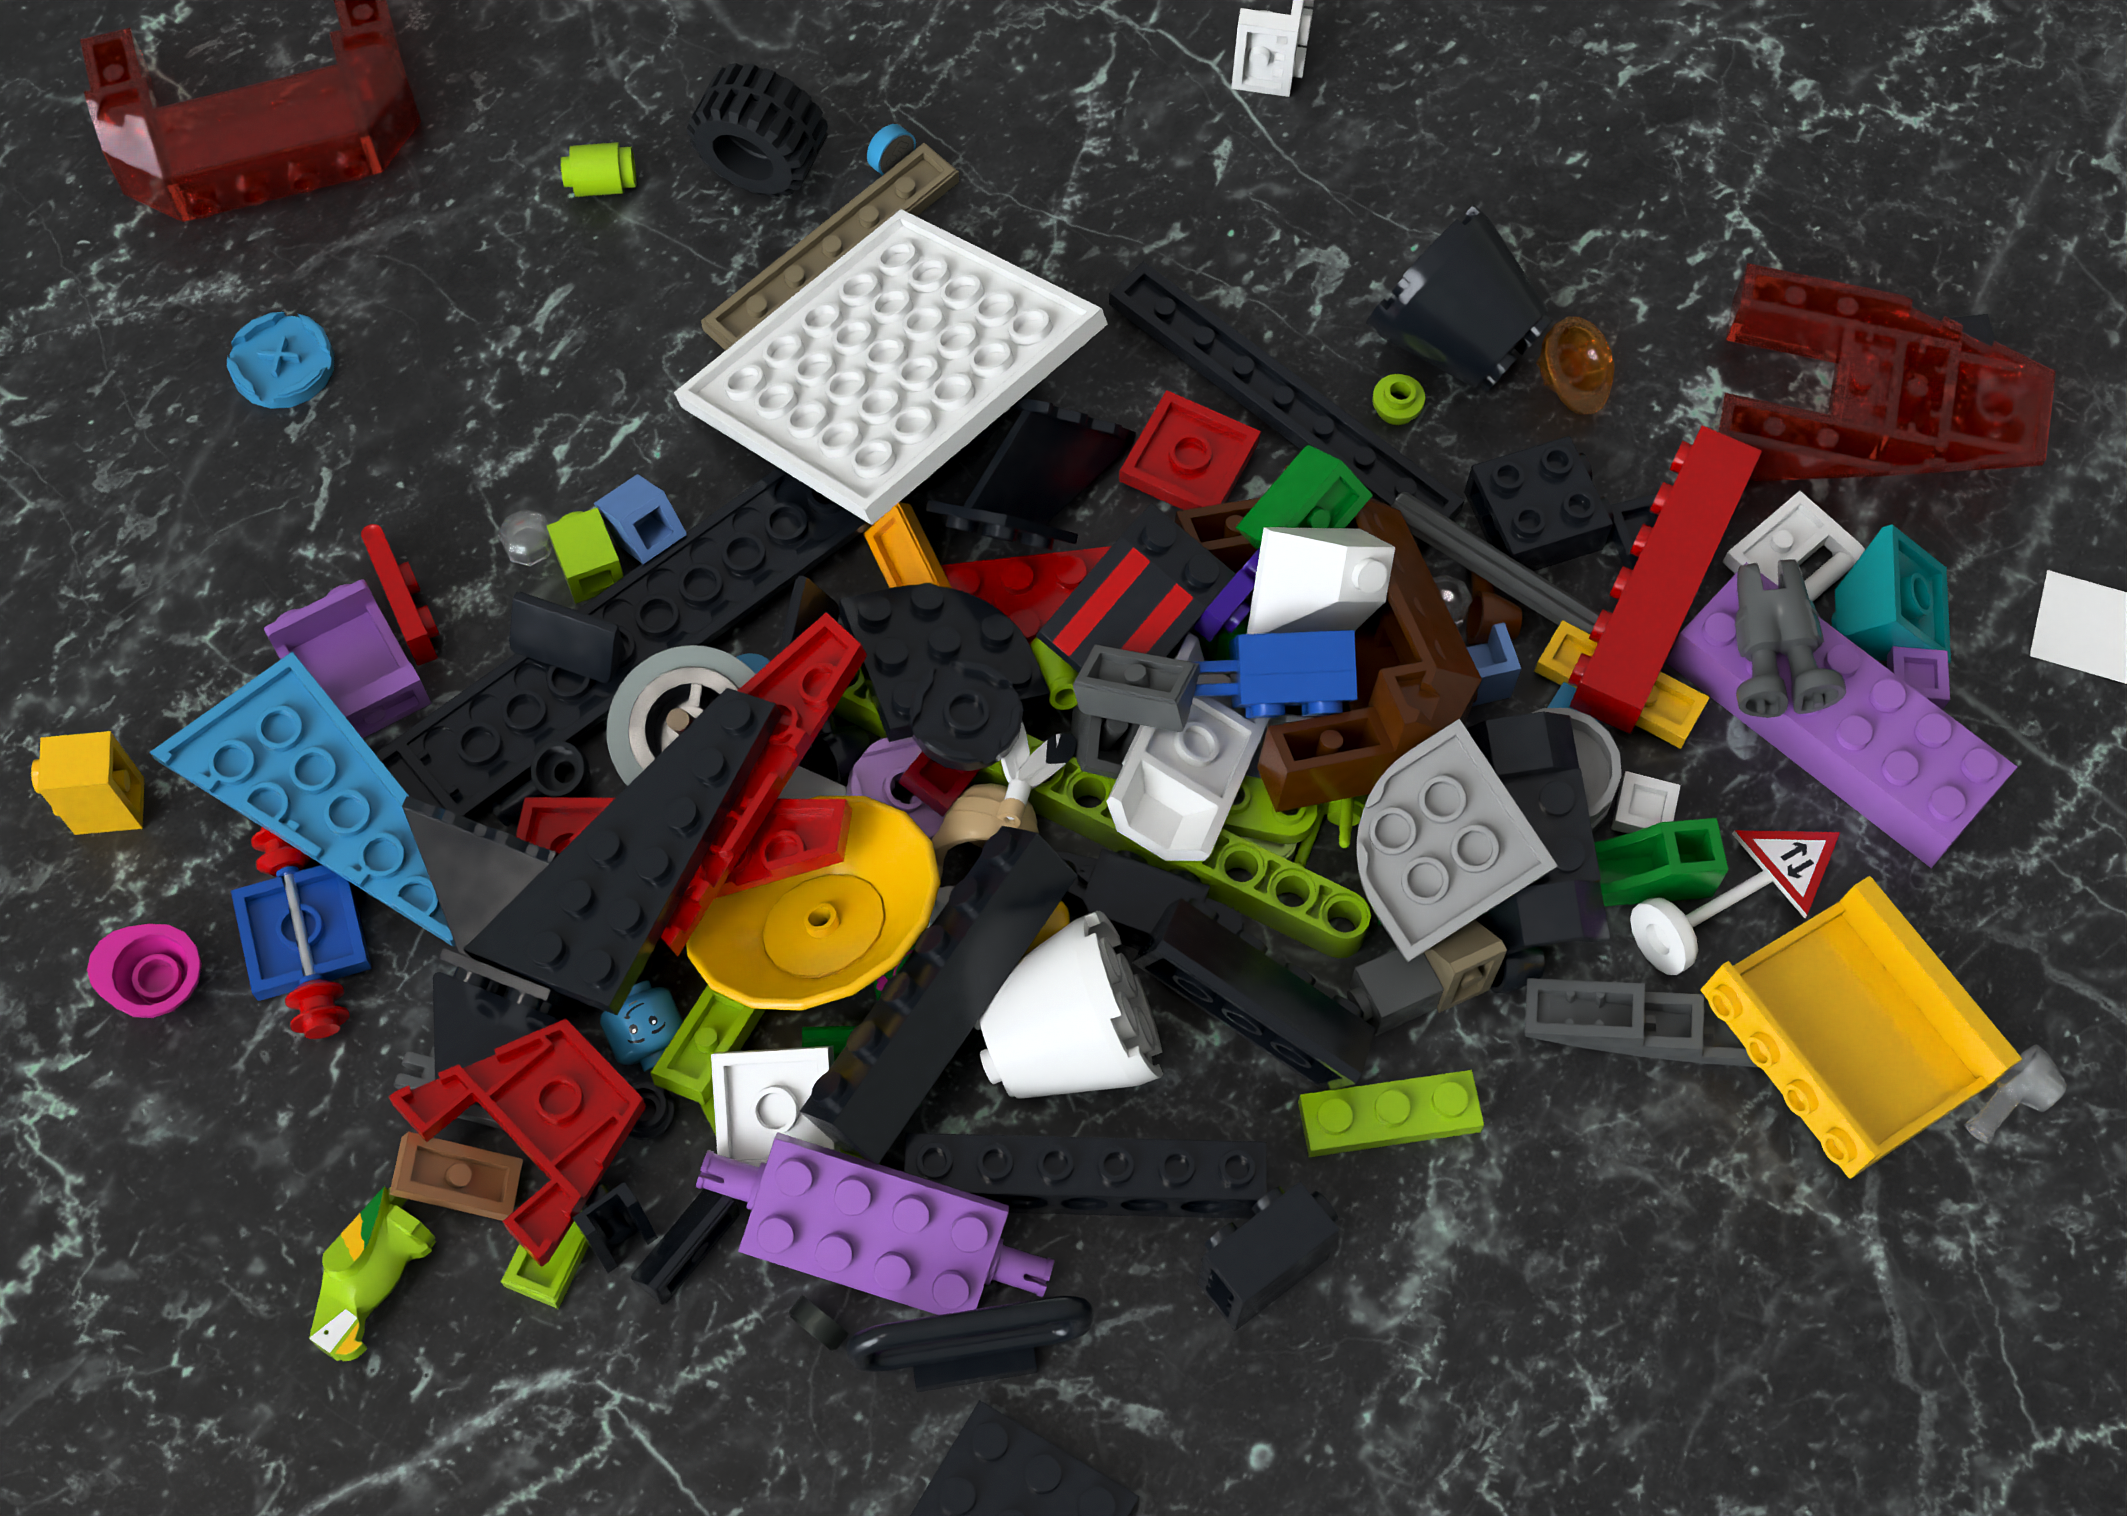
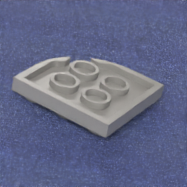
[1356,719,1558,963]

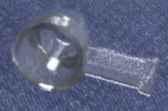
[1965,1045,2067,1144]

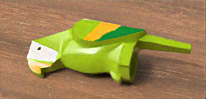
[309,1186,436,1361]

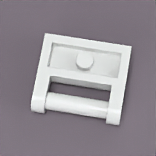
[1723,491,1865,602]

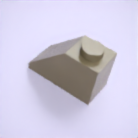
[1424,920,1507,1013]

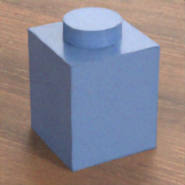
[594,474,687,564]

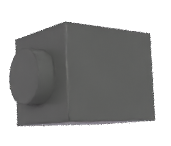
[1347,948,1444,1036]

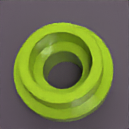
[1372,374,1425,425]

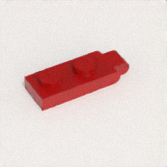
[361,524,440,666]

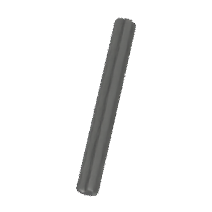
[1391,492,1600,634]

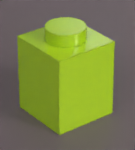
[546,507,624,604]

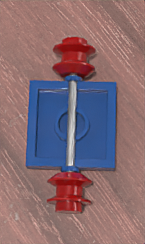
[231,827,372,1039]

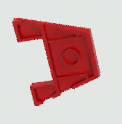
[389,1019,646,1267]

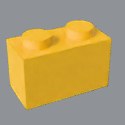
[31,731,145,835]

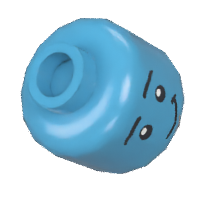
[600,980,683,1072]

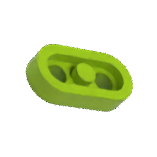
[1222,775,1317,844]

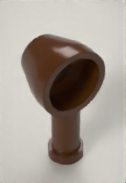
[1466,570,1522,645]

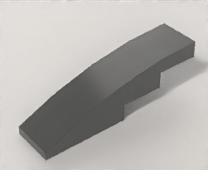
[1525,978,1758,1067]

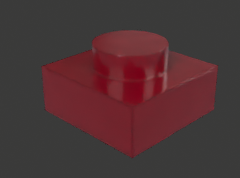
[898,751,980,817]

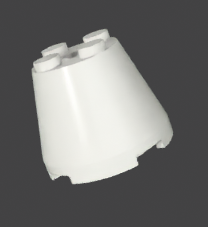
[974,911,1163,1099]

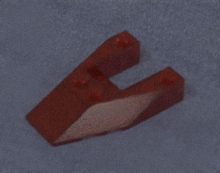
[1710,263,2056,481]

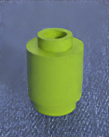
[561,142,637,197]

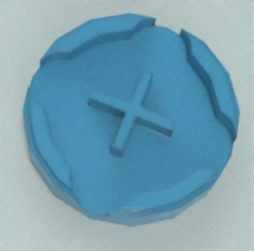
[227,312,335,409]

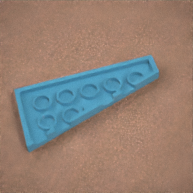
[149,652,456,947]

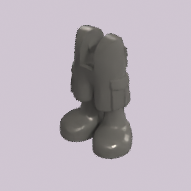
[1734,559,1846,718]

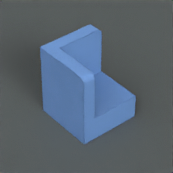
[1467,622,1521,706]

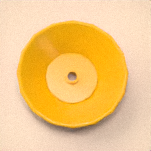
[686,795,941,1011]

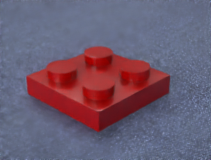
[1119,390,1261,510]

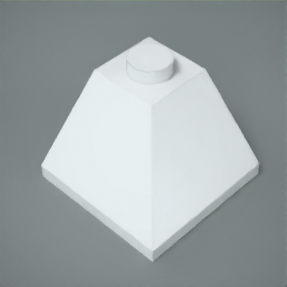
[1247,527,1395,634]

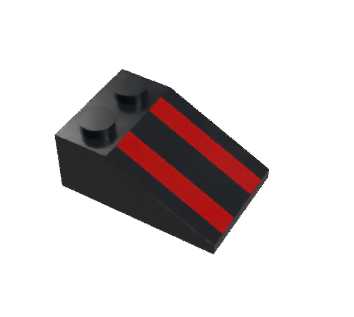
[1036,503,1236,673]

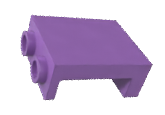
[264,579,431,738]

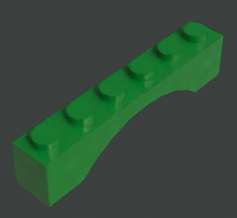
[1376,818,1728,925]

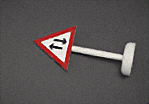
[1630,830,1840,975]

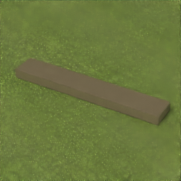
[701,143,959,351]

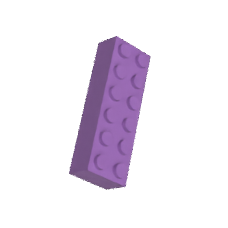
[1666,562,2017,869]

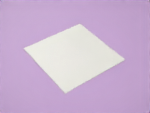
[2030,570,2127,684]

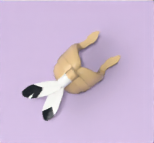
[931,721,1077,888]

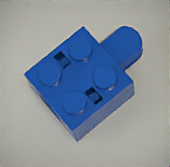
[1193,630,1357,719]

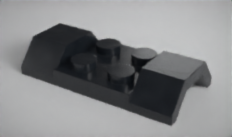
[1466,711,1610,955]

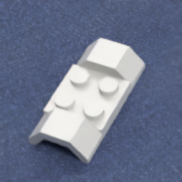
[1106,632,1270,861]

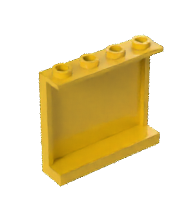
[1700,876,2022,1179]

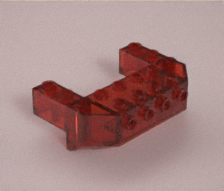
[80,0,421,222]

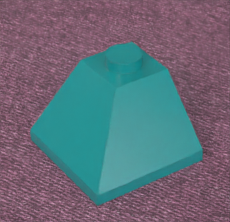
[1831,524,1951,663]

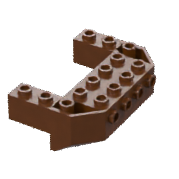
[1174,465,1482,812]

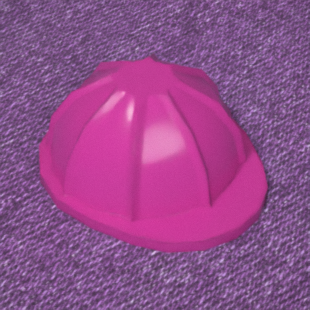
[87,924,202,1018]

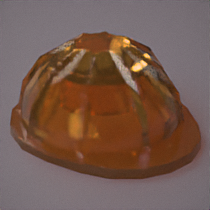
[1536,317,1614,415]

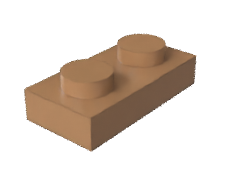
[389,1131,523,1221]

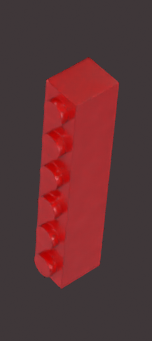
[1568,425,1762,734]

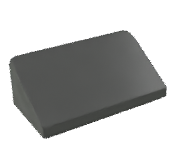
[1073,645,1200,732]

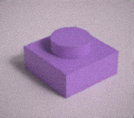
[1887,646,1950,709]

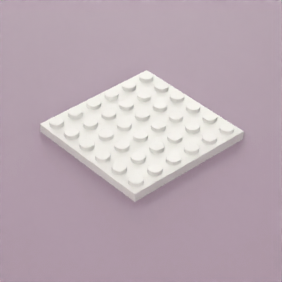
[674,209,1108,525]

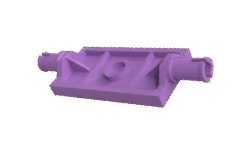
[696,1132,1054,1315]

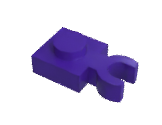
[1194,547,1260,642]

